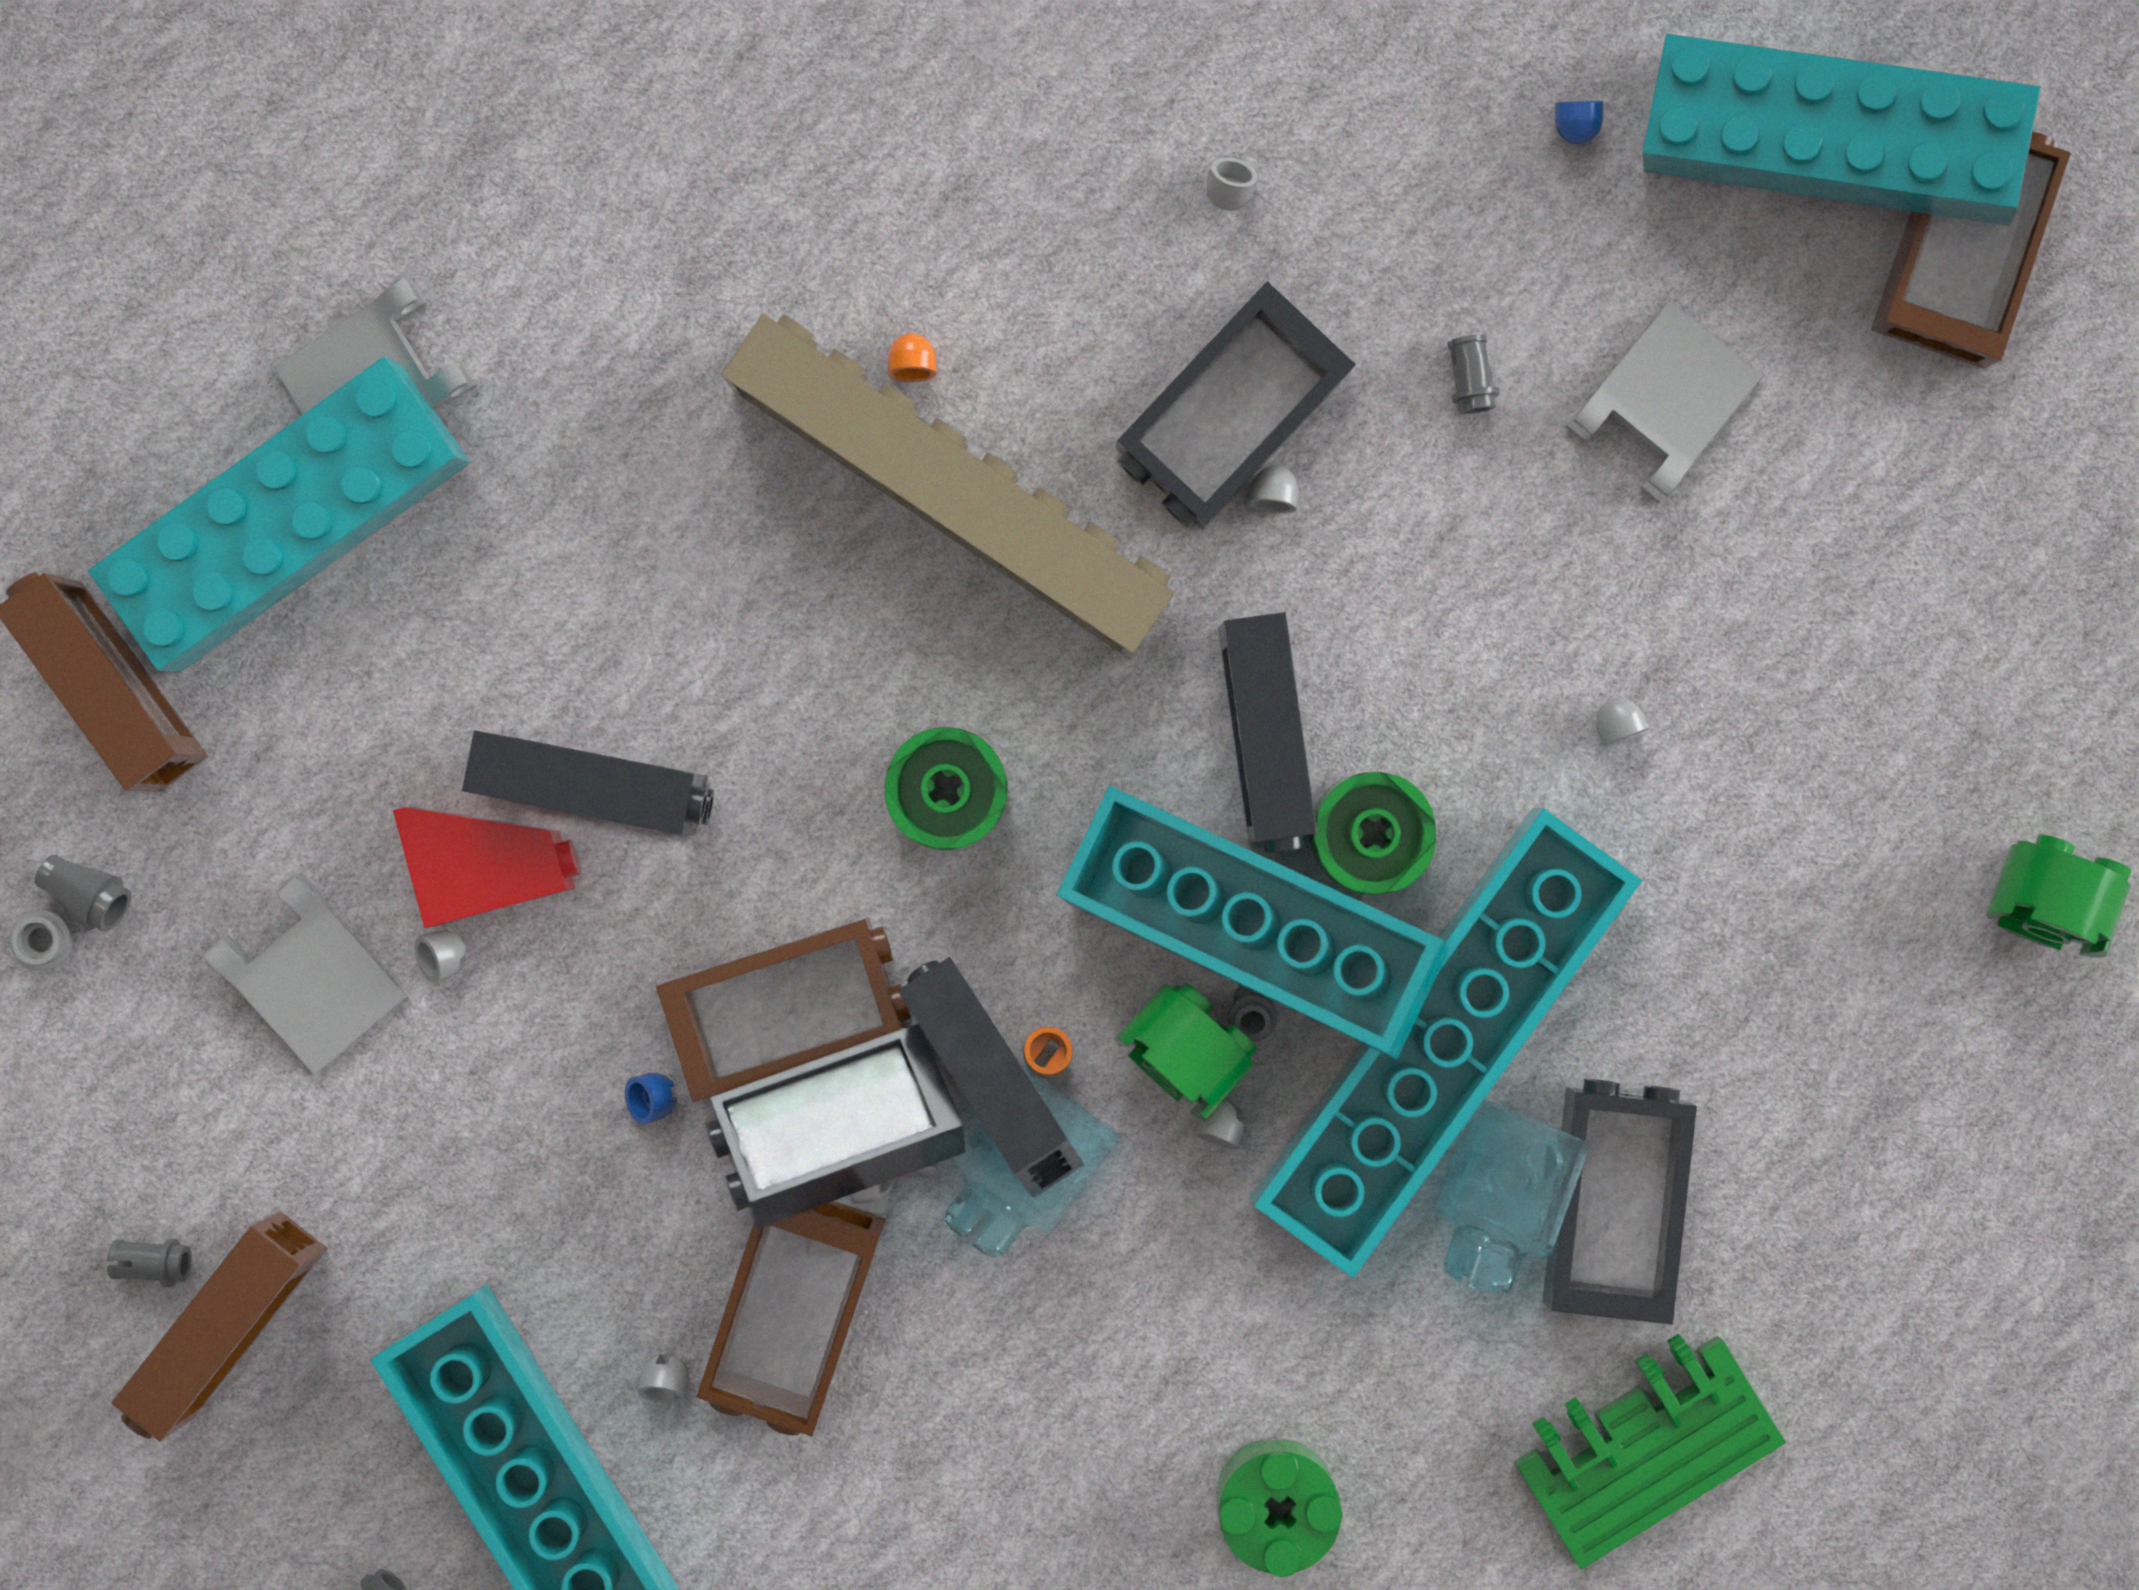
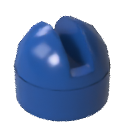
[1555,101,1603,144]
[625,1073,677,1124]

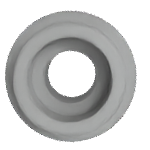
[10,910,73,970]

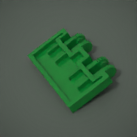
[1514,1333,1786,1569]

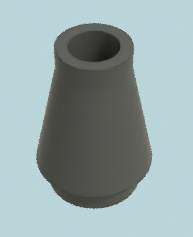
[35,854,131,932]

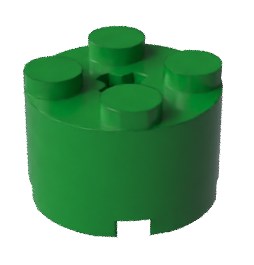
[885,727,1008,850]
[1308,772,1436,894]
[1986,835,2132,958]
[1114,983,1258,1121]
[1216,1439,1343,1577]

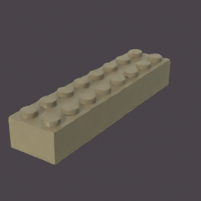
[721,313,1175,660]

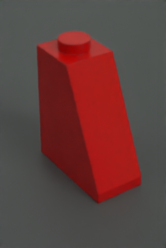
[393,807,580,928]

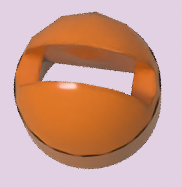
[888,333,936,382]
[1023,1026,1073,1078]

